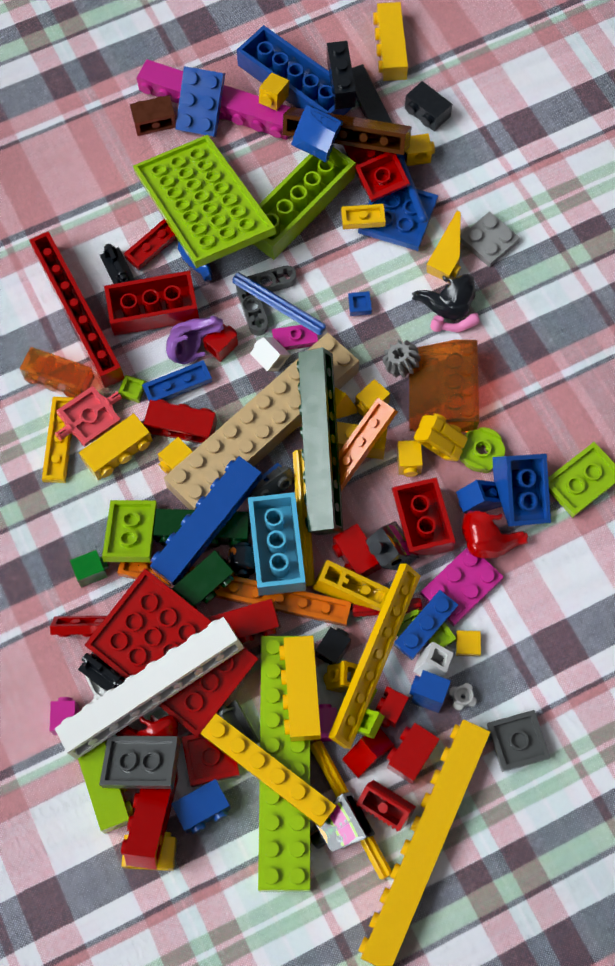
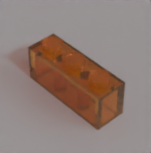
[20,347,95,398]

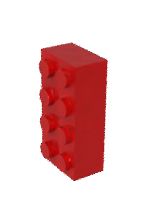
[104,270,199,336]

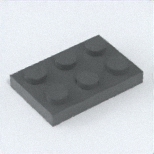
[99,736,181,789]

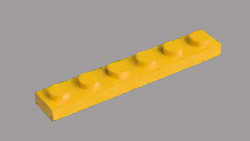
[200,714,337,828]

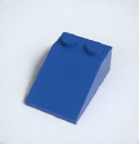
[492,454,551,526]

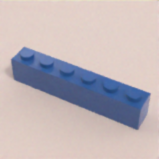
[150,456,262,587]

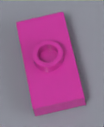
[272,325,318,350]

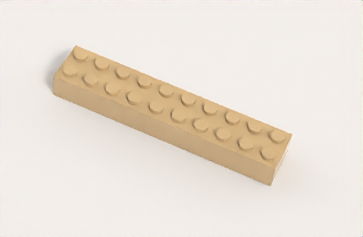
[163,332,359,510]

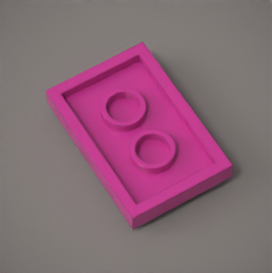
[420,548,504,627]

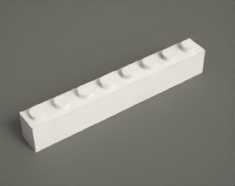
[54,617,244,760]

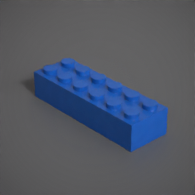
[237,25,352,115]

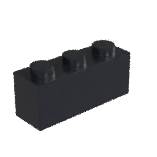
[327,41,356,110]

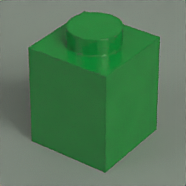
[70,550,109,588]

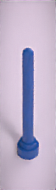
[396,152,428,223]

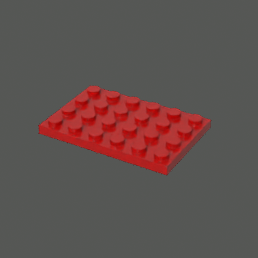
[85,568,259,737]

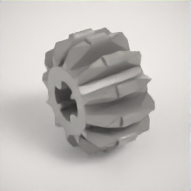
[382,340,421,378]

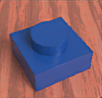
[348,291,372,316]

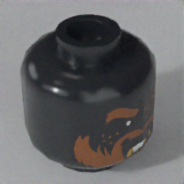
[227,542,256,578]

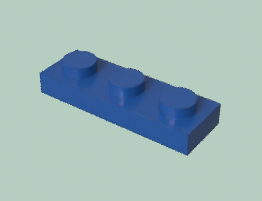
[142,360,213,402]
[394,590,458,660]

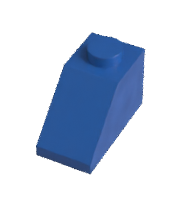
[456,480,502,513]

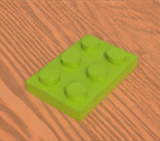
[548,442,615,518]
[102,500,157,562]

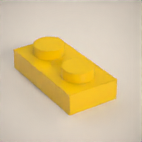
[341,204,386,229]

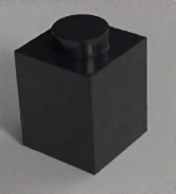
[315,627,351,665]

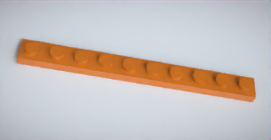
[117,557,352,627]

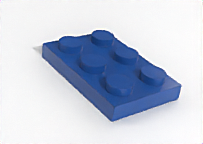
[175,66,225,137]

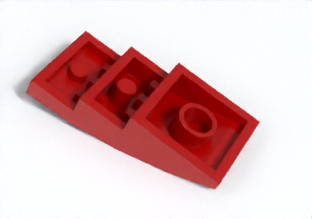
[343,145,410,203]

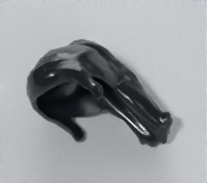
[412,274,476,320]

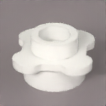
[449,683,477,710]

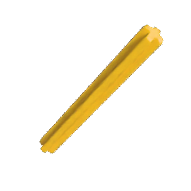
[292,450,315,587]
[310,740,392,880]

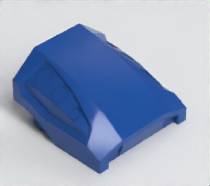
[291,104,343,163]

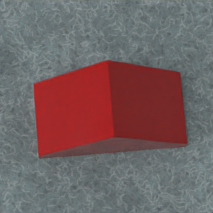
[342,728,395,778]

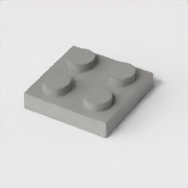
[460,211,520,268]

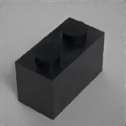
[405,81,453,131]

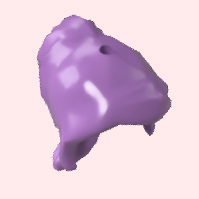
[166,316,224,365]

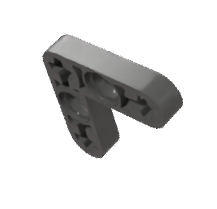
[236,265,296,336]

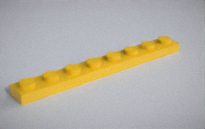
[328,564,421,749]

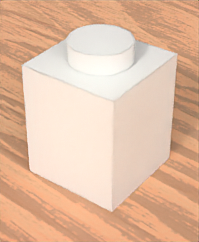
[250,337,290,371]
[413,642,454,677]

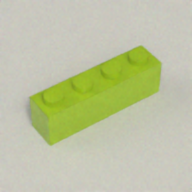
[78,740,134,834]

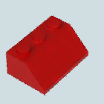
[391,477,455,556]

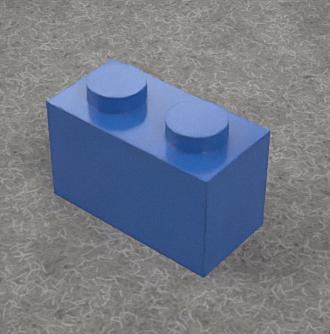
[409,670,451,713]
[171,779,231,834]

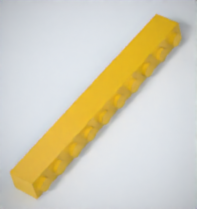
[358,719,490,966]

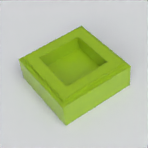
[118,375,147,403]

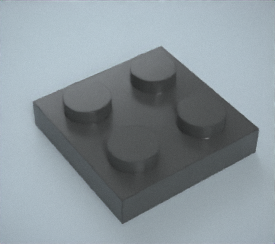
[487,710,551,772]

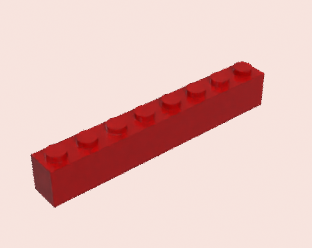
[29,231,124,388]

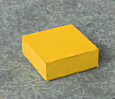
[456,630,481,656]

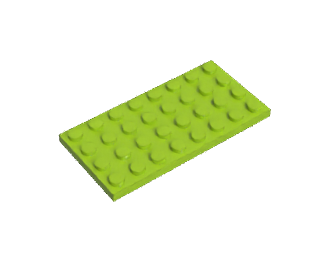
[133,135,276,268]

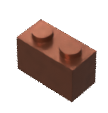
[130,95,176,136]

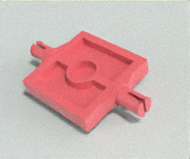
[55,386,122,447]

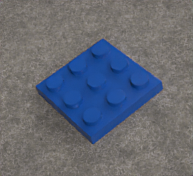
[358,188,438,251]

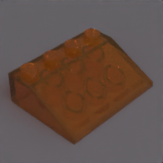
[409,340,479,432]

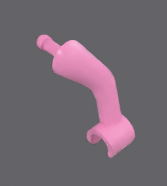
[430,313,480,333]

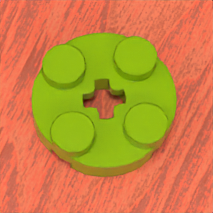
[460,427,505,473]

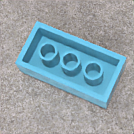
[248,492,306,596]

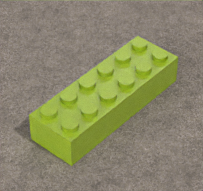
[253,147,356,260]

